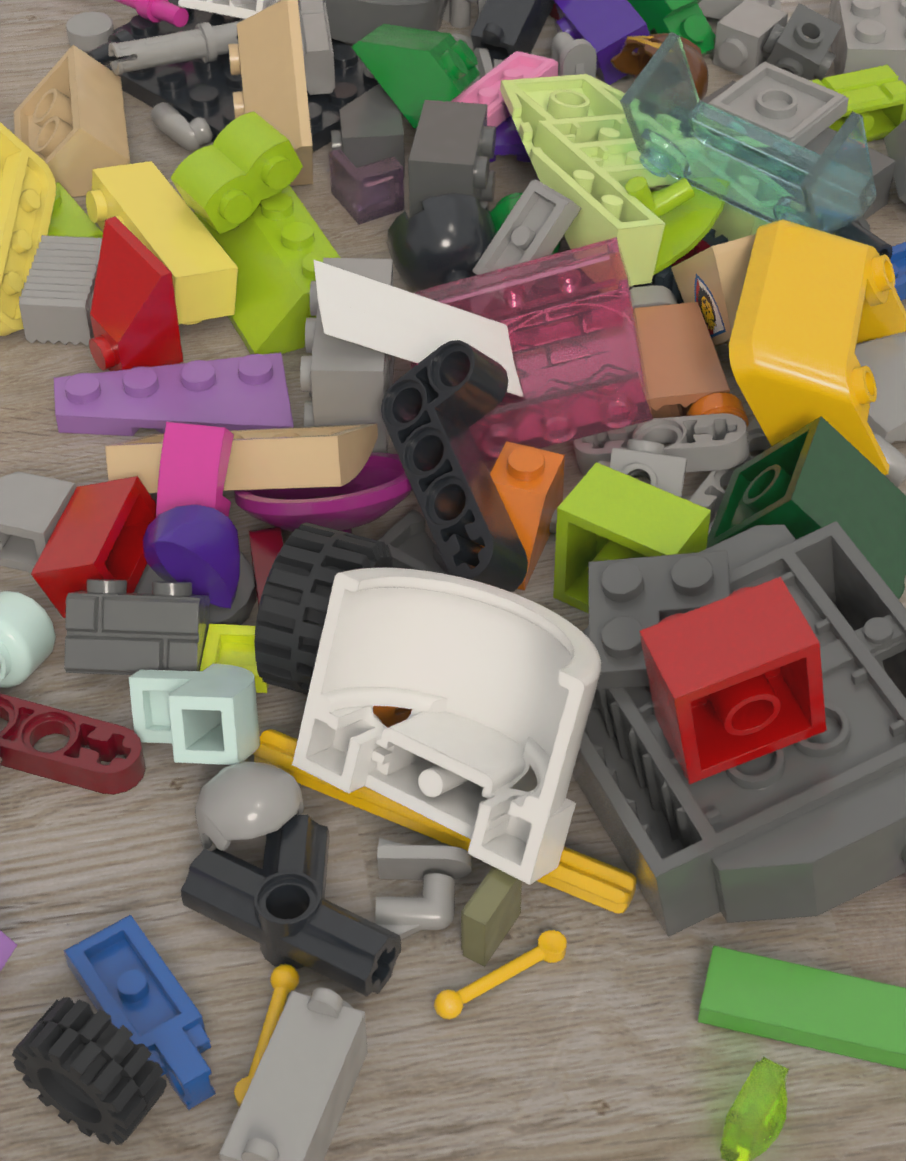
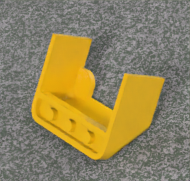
[729,219,906,475]

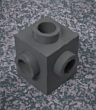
[763,3,841,80]

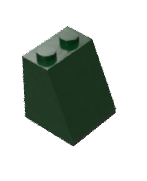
[706,416,906,599]

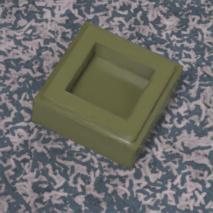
[461,867,522,967]

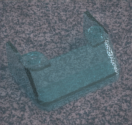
[620,32,877,234]

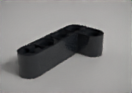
[381,340,528,592]

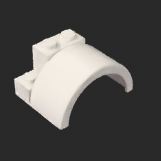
[292,568,601,885]

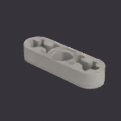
[573,413,750,475]

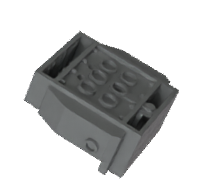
[572,521,906,937]

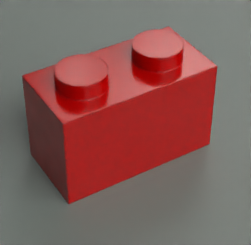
[31,476,157,618]

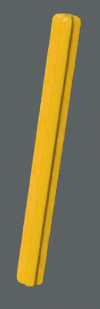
[253,729,636,914]

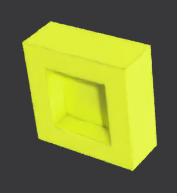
[200,624,269,693]

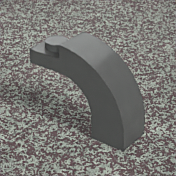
[324,0,448,44]

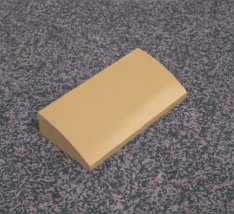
[105,424,378,493]

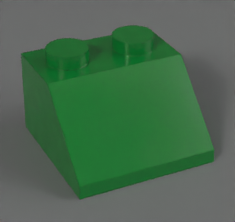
[352,24,481,129]

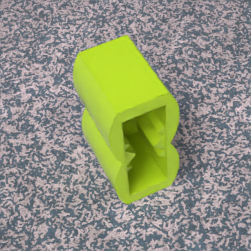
[171,112,303,234]

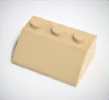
[228,0,313,186]
[14,45,130,197]

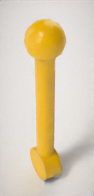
[434,930,567,1020]
[234,964,300,1107]

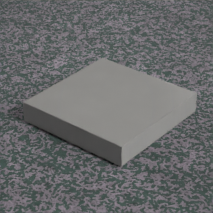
[704,62,848,158]

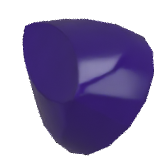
[143,505,240,609]

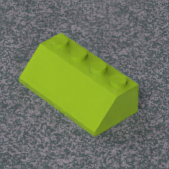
[194,185,341,355]

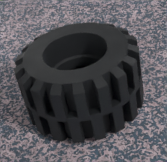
[254,523,393,695]

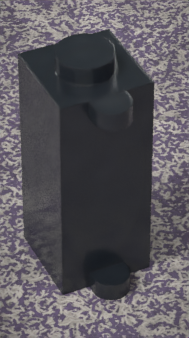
[470,0,555,62]

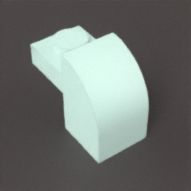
[129,664,260,765]

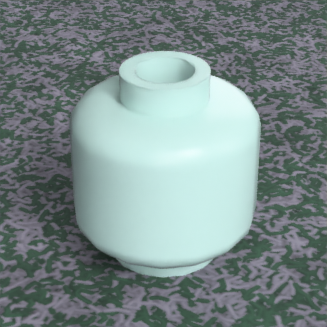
[0,591,56,688]

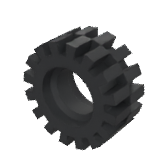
[12,997,167,1145]

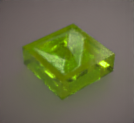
[720,1057,789,1161]

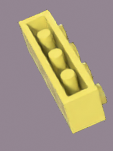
[86,161,238,325]

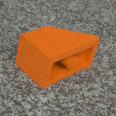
[480,441,565,591]

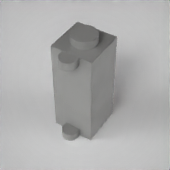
[219,987,368,1161]

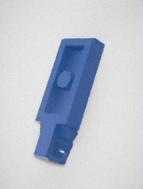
[64,915,216,1110]

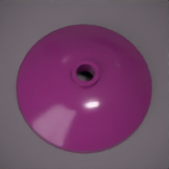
[234,452,413,534]

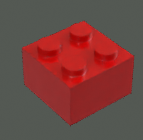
[639,576,827,785]

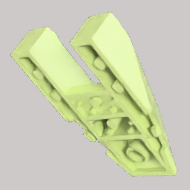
[500,74,800,290]

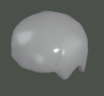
[195,761,304,851]

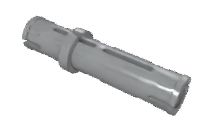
[108,19,245,75]

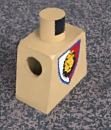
[671,234,756,351]

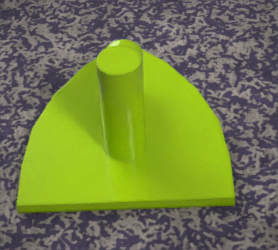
[625,176,730,275]

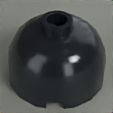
[387,193,497,299]

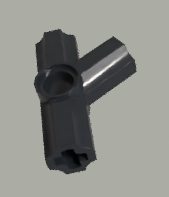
[181,815,401,997]

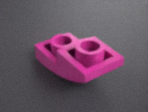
[156,422,234,517]

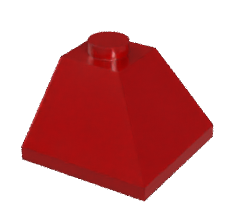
[89,216,184,371]

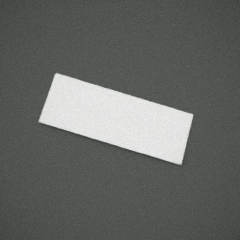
[313,260,524,397]

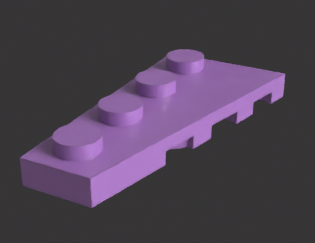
[54,353,294,436]

